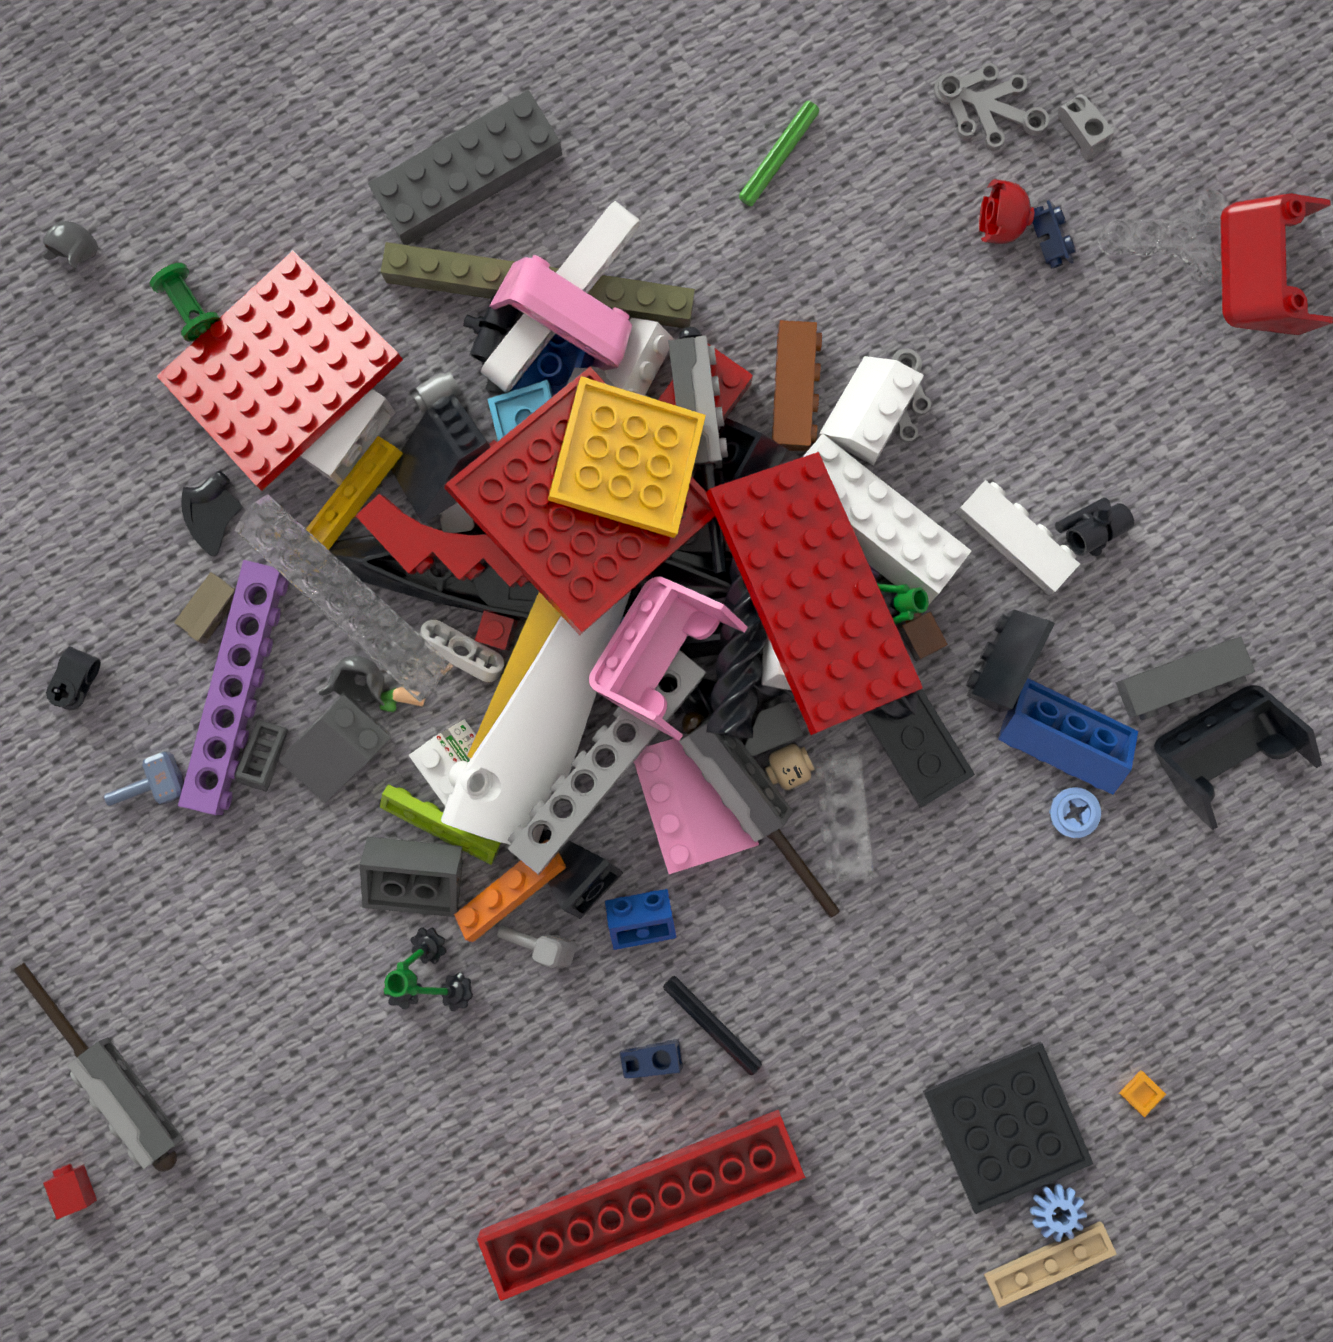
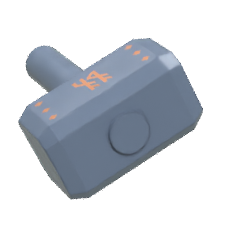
[104,752,184,806]

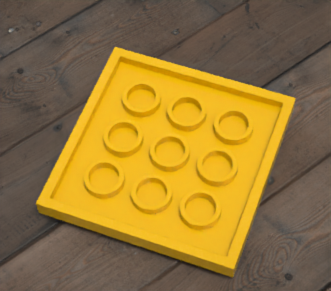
[548,376,706,538]

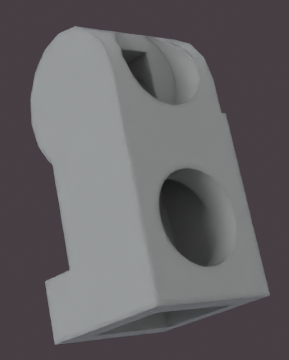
[1058,94,1114,161]

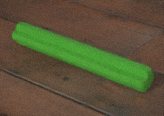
[739,101,819,206]

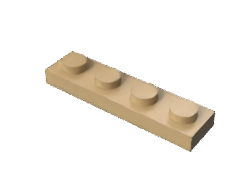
[984,1221,1117,1308]

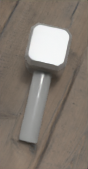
[497,925,577,969]

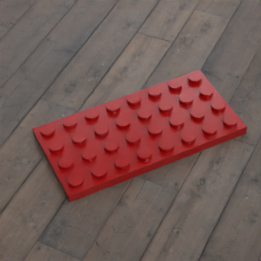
[706,452,923,735]

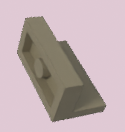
[174,572,235,644]

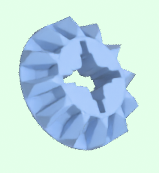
[1049,787,1101,838]

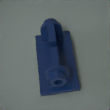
[1032,200,1076,269]

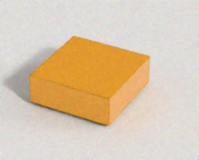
[1119,1070,1166,1118]

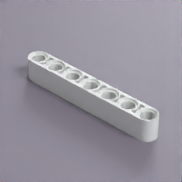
[481,201,641,392]

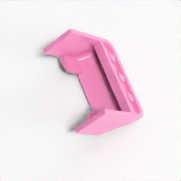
[489,255,632,371]
[589,577,748,741]

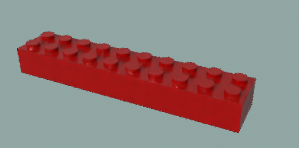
[477,1109,805,1301]

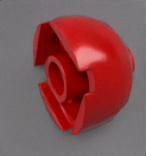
[979,179,1034,244]

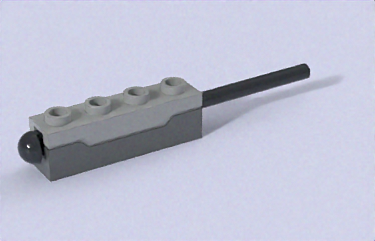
[668,327,728,575]

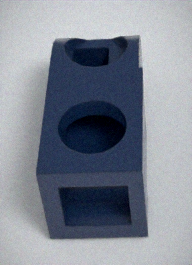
[619,1039,683,1078]

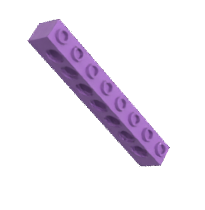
[178,560,289,815]

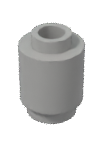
[413,372,462,413]

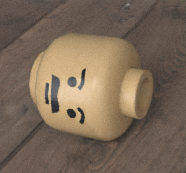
[765,744,815,790]

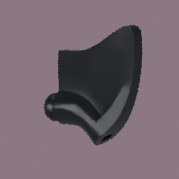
[181,471,243,557]

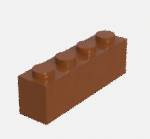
[772,320,822,452]

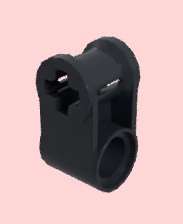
[46,647,101,710]

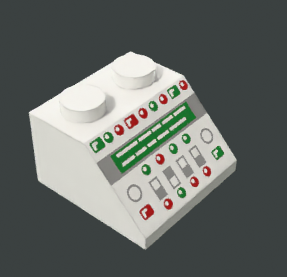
[409,719,476,806]

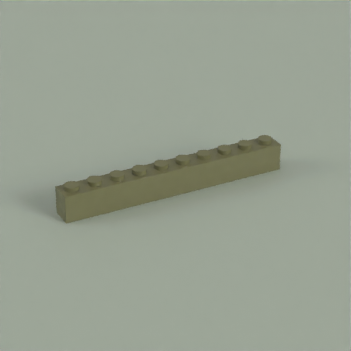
[381,242,695,328]

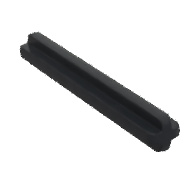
[663,976,762,1076]

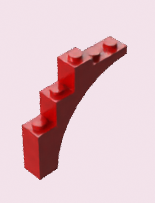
[356,494,529,588]

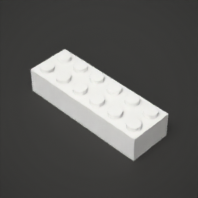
[803,434,971,605]

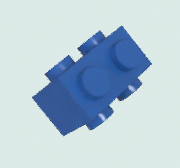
[605,889,677,950]

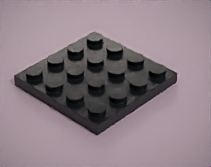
[923,1042,1093,1214]

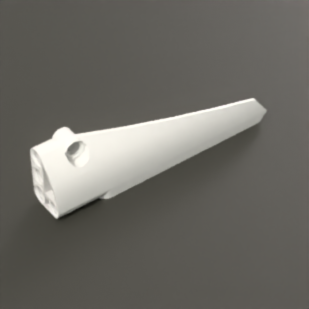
[441,591,631,845]

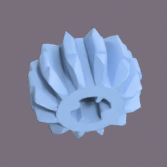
[1030,1184,1087,1242]

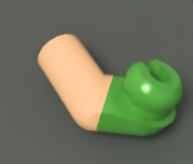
[379,687,426,712]

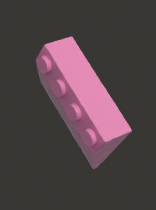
[634,736,759,874]

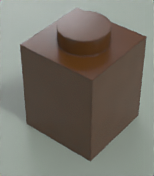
[899,612,948,662]

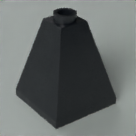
[539,829,624,919]

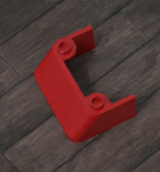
[1221,193,1333,335]

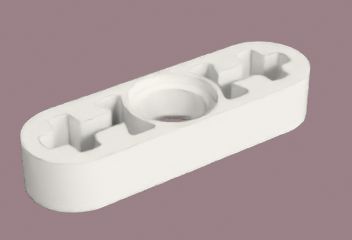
[418,620,504,682]

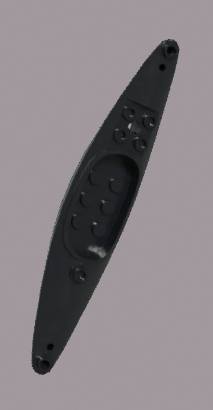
[323,527,732,624]

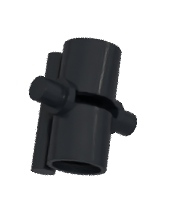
[463,295,519,365]
[1055,497,1134,556]

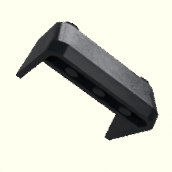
[1154,685,1322,830]

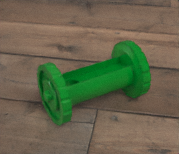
[149,263,221,342]

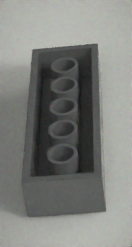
[368,89,562,245]

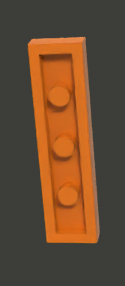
[454,839,566,942]

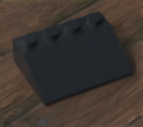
[391,394,490,524]

